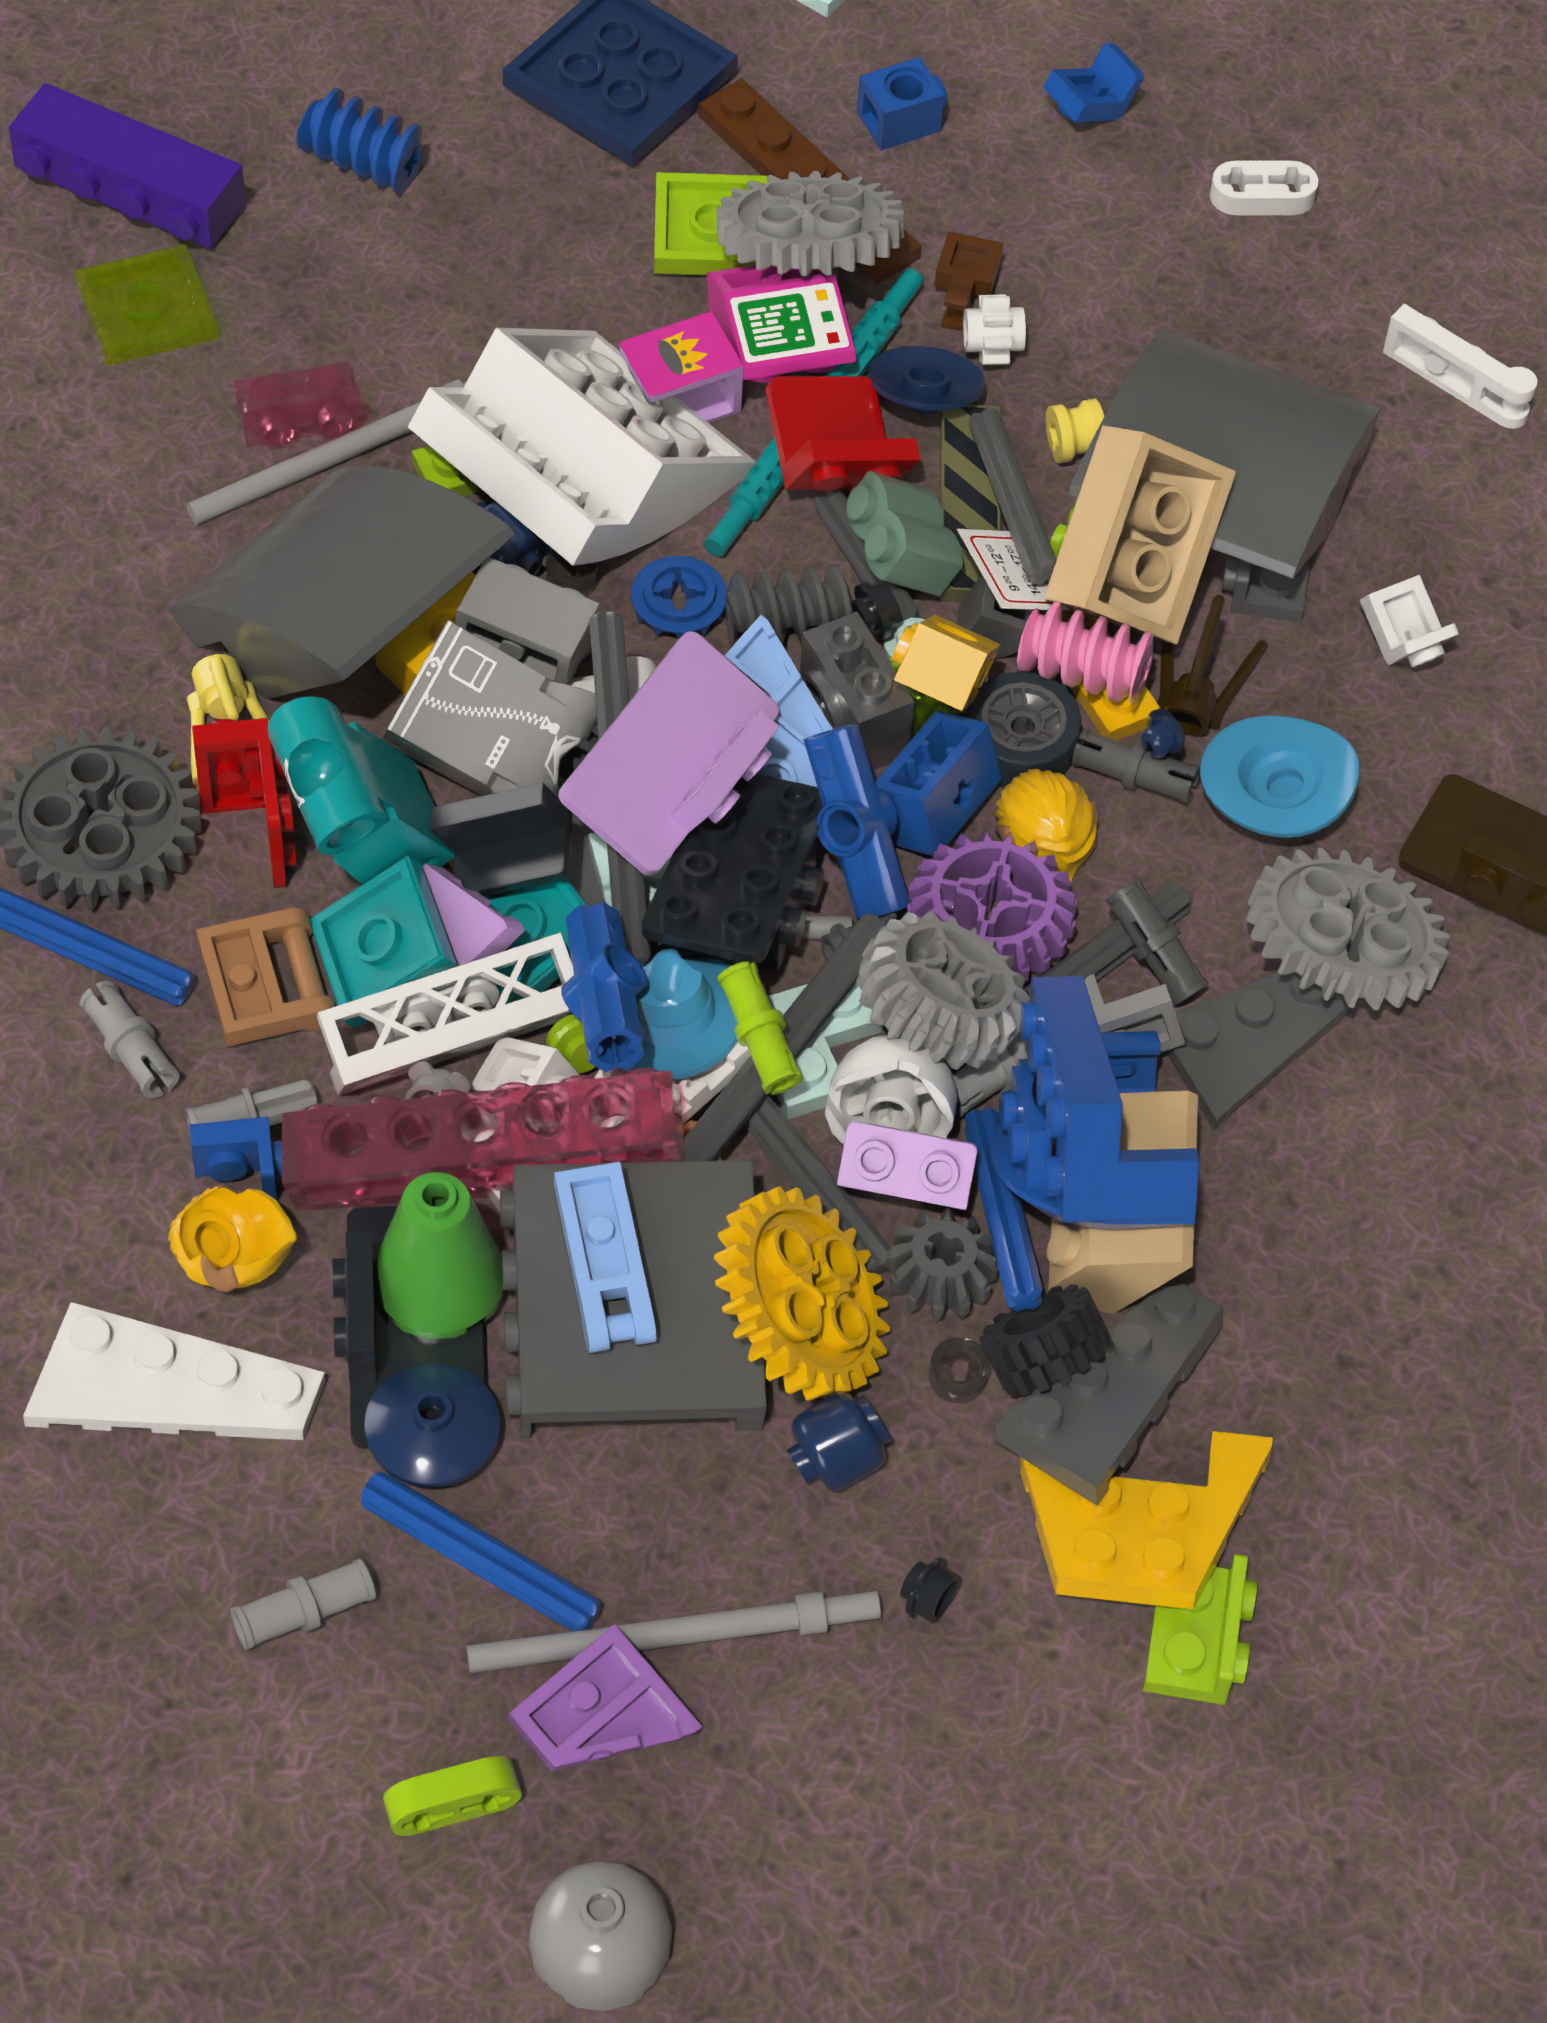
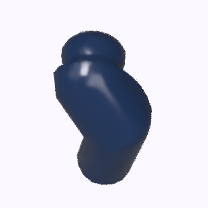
[1141,708,1185,758]

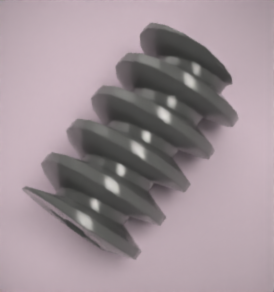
[725,564,853,649]

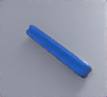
[0,887,195,1006]
[965,1107,1043,1312]
[361,1472,601,1631]

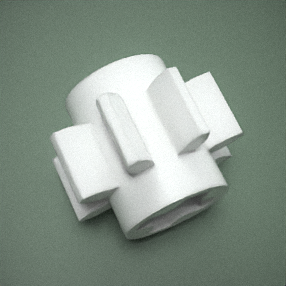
[963,294,1026,365]

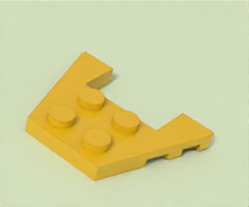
[1019,1431,1273,1610]

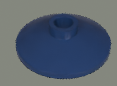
[868,346,985,414]
[364,1363,500,1488]

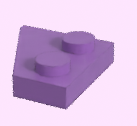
[506,1624,702,1772]

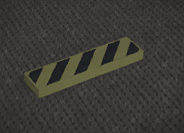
[940,405,1001,603]

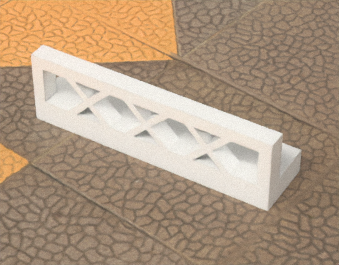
[317,933,574,1096]

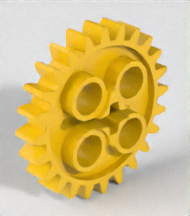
[714,1186,890,1401]

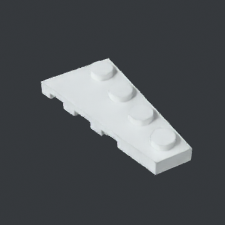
[23,1302,326,1440]

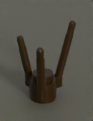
[1157,595,1268,737]

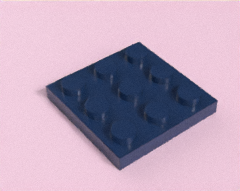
[503,0,738,166]

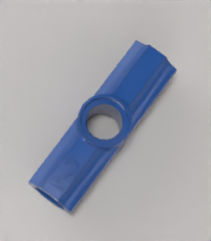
[803,724,910,919]
[561,902,648,1072]

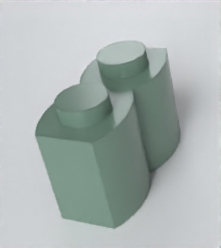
[846,470,963,596]

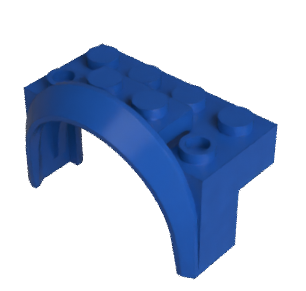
[990,976,1199,1229]

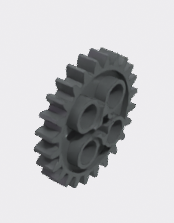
[0,726,202,910]

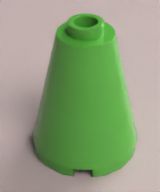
[373,1172,505,1339]

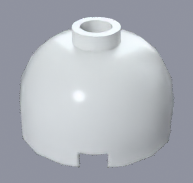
[825,1035,957,1145]

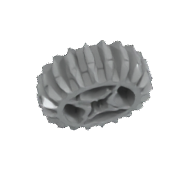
[855,911,1030,1070]

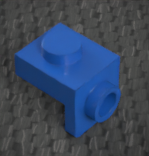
[1043,43,1144,123]

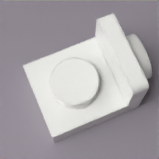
[470,1035,586,1135]

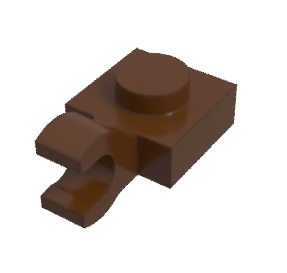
[934,231,1004,332]

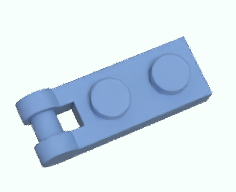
[554,1162,656,1353]

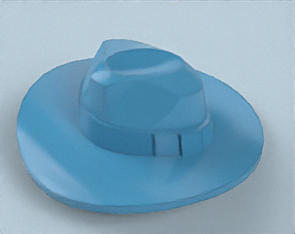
[1200,716,1360,838]
[621,949,738,1081]

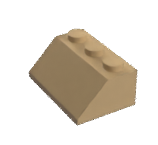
[1044,425,1236,644]
[1047,1091,1198,1314]

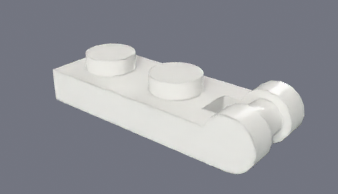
[1383,304,1537,429]

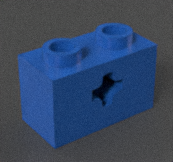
[875,710,1002,856]

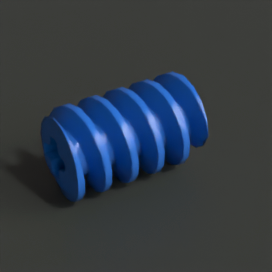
[296,87,423,196]

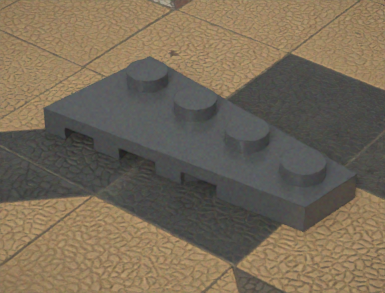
[995,1278,1223,1506]

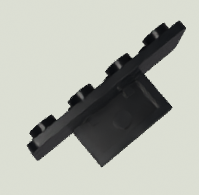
[642,774,824,969]
[332,1206,485,1449]

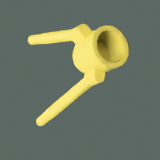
[187,654,270,791]

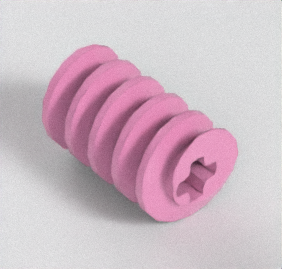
[1017,601,1153,706]

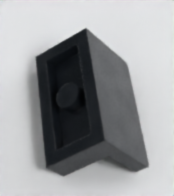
[430,782,573,897]

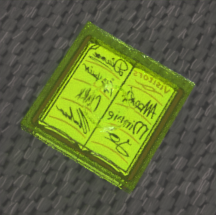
[74,244,219,366]

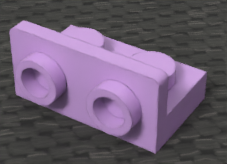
[837,1121,978,1210]

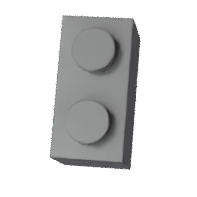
[455,557,600,685]

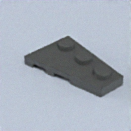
[1165,972,1351,1131]

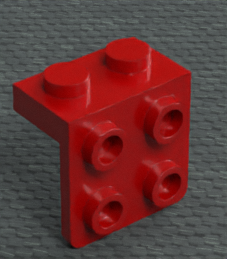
[766,376,921,491]
[192,718,297,888]

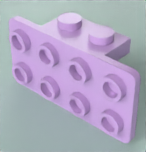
[558,631,779,876]

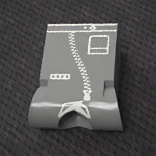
[382,621,597,796]

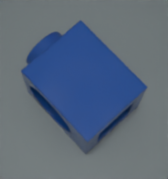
[857,57,948,151]

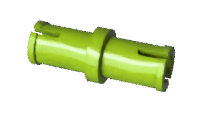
[717,961,804,1095]

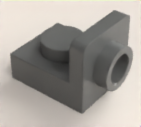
[1222,554,1309,623]

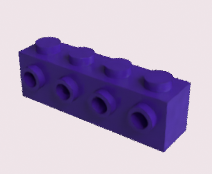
[9,83,246,249]

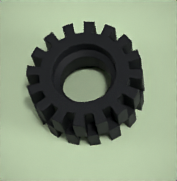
[979,1285,1111,1395]

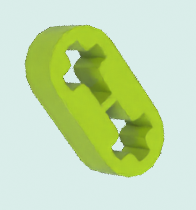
[383,1756,522,1836]

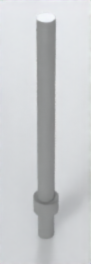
[186,379,466,525]
[466,1591,881,1673]

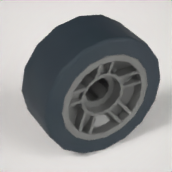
[966,671,1082,788]

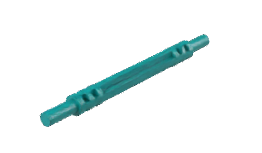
[704,269,924,557]

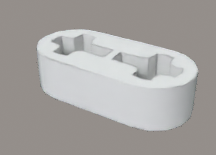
[1210,161,1319,215]

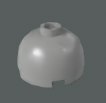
[529,1861,672,2011]

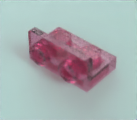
[232,362,362,447]

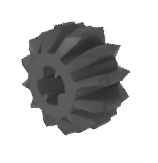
[886,1207,998,1323]

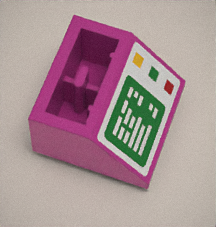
[707,265,856,383]

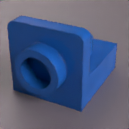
[189,1117,288,1200]

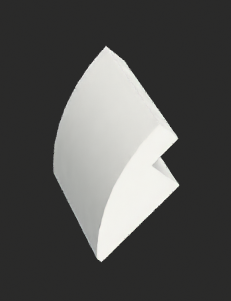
[408,328,756,565]

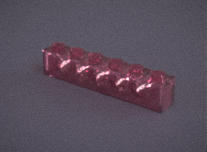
[282,1068,684,1210]

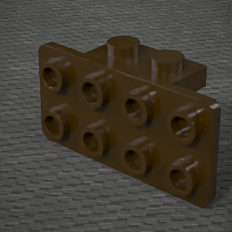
[1398,774,1547,935]

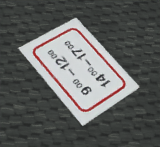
[956,529,1070,611]

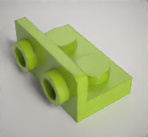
[1143,1554,1257,1705]

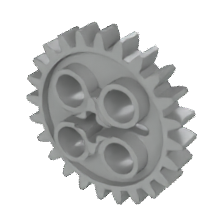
[716,171,904,276]
[1246,848,1450,1010]

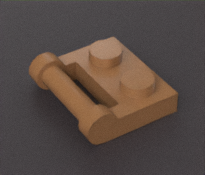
[196,908,336,1047]

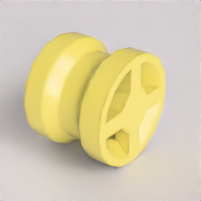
[1045,398,1104,464]

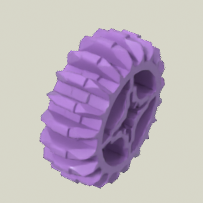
[907,829,1077,986]

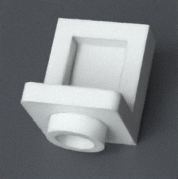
[1360,575,1459,668]

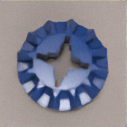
[631,556,727,638]

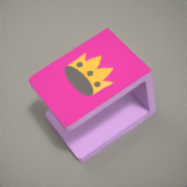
[620,311,744,422]

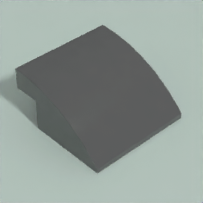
[1068,329,1381,579]
[168,466,515,699]

